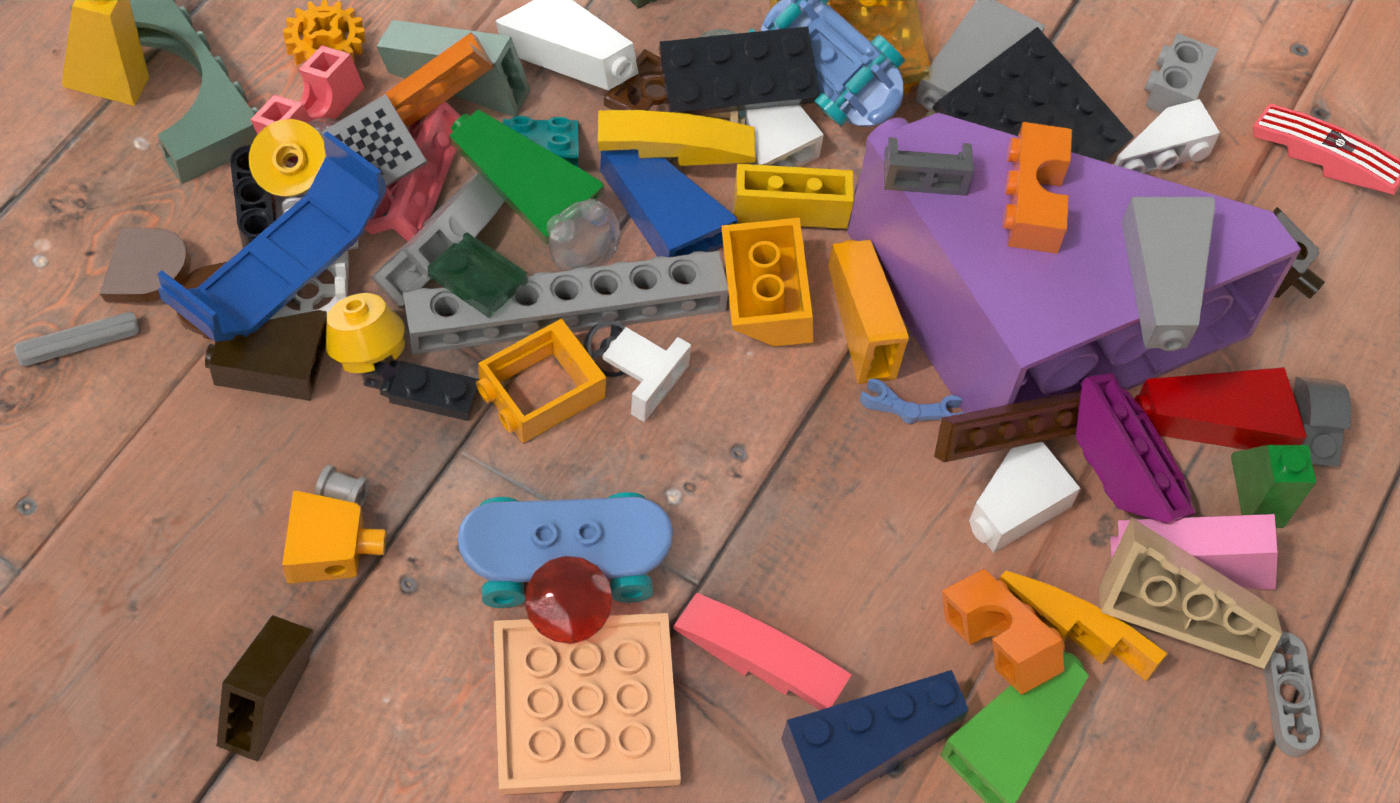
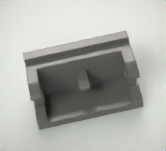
[884,137,974,196]

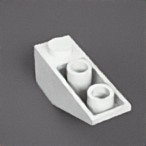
[1114,99,1220,173]

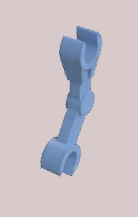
[859,379,964,424]

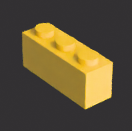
[733,164,854,229]

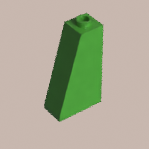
[940,651,1089,803]

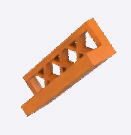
[377,32,494,128]

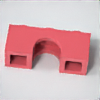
[250,45,365,163]

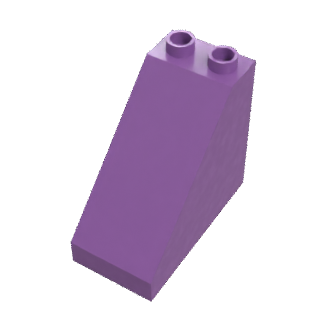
[847,113,1301,413]

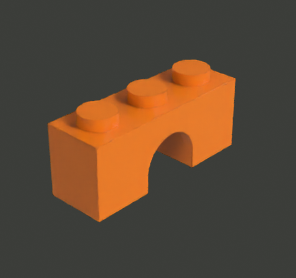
[1002,122,1072,254]
[942,569,1065,695]

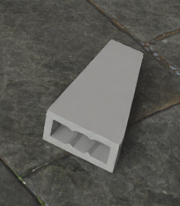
[915,0,1045,111]
[1121,197,1215,351]

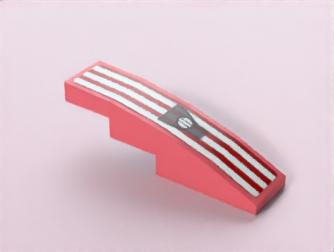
[1253,103,1400,195]

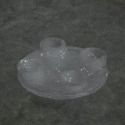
[547,199,621,271]

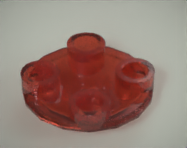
[524,556,612,644]

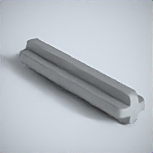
[14,312,139,366]

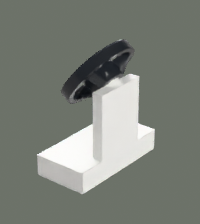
[584,321,691,422]

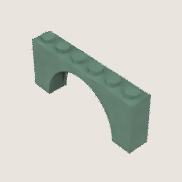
[69,0,259,184]

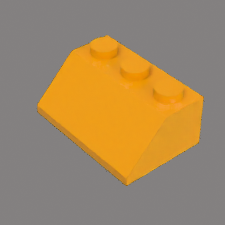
[721,217,813,346]

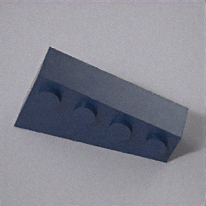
[781,670,969,803]

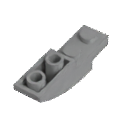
[370,172,505,307]

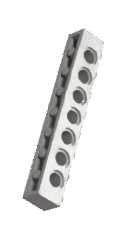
[403,251,728,355]

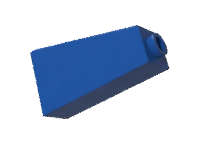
[600,149,737,257]

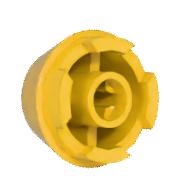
[326,293,405,373]

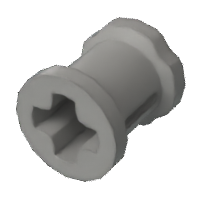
[314,464,369,507]

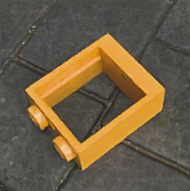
[476,318,606,444]

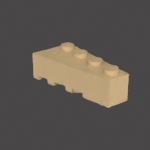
[1099,517,1282,669]

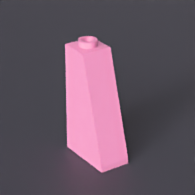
[1110,514,1278,590]

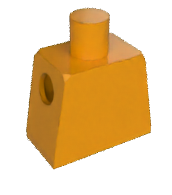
[282,491,387,584]

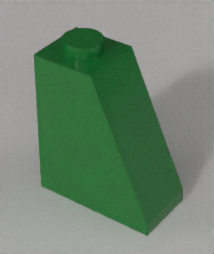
[1231,445,1316,528]

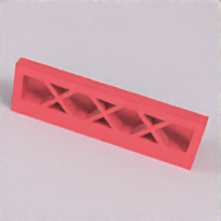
[365,101,461,241]

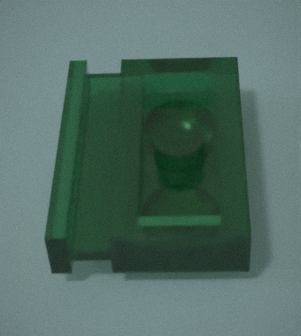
[427,232,528,318]

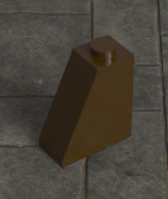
[205,310,327,401]
[216,615,313,762]

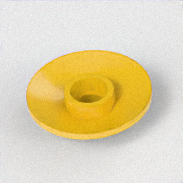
[249,119,326,197]

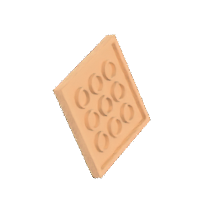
[494,613,681,795]

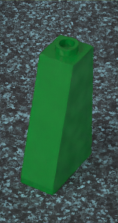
[449,109,604,245]

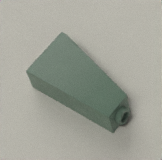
[377,20,531,116]

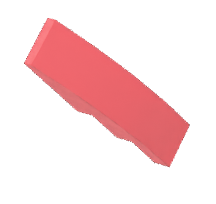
[673,593,852,710]

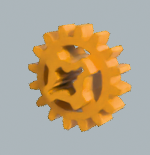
[283,0,366,65]

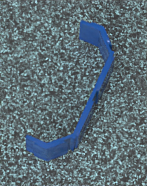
[157,131,386,342]

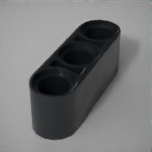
[230,145,275,248]

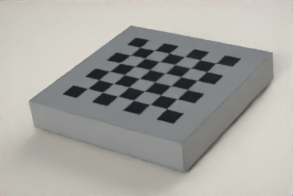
[319,94,427,188]

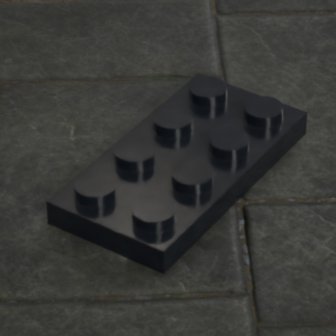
[659,26,820,115]

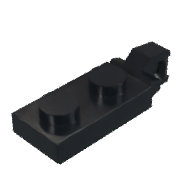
[362,360,480,421]

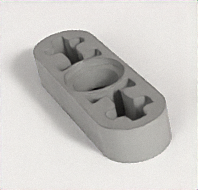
[1264,632,1320,757]

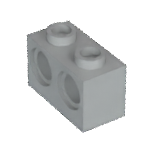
[1144,33,1218,113]

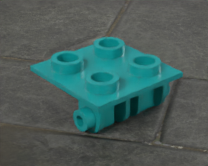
[503,116,579,167]

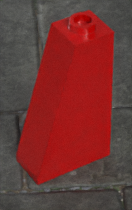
[1135,367,1307,450]

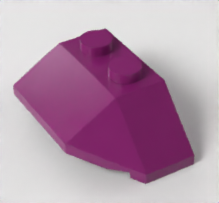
[1076,373,1196,523]

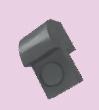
[1293,377,1351,466]

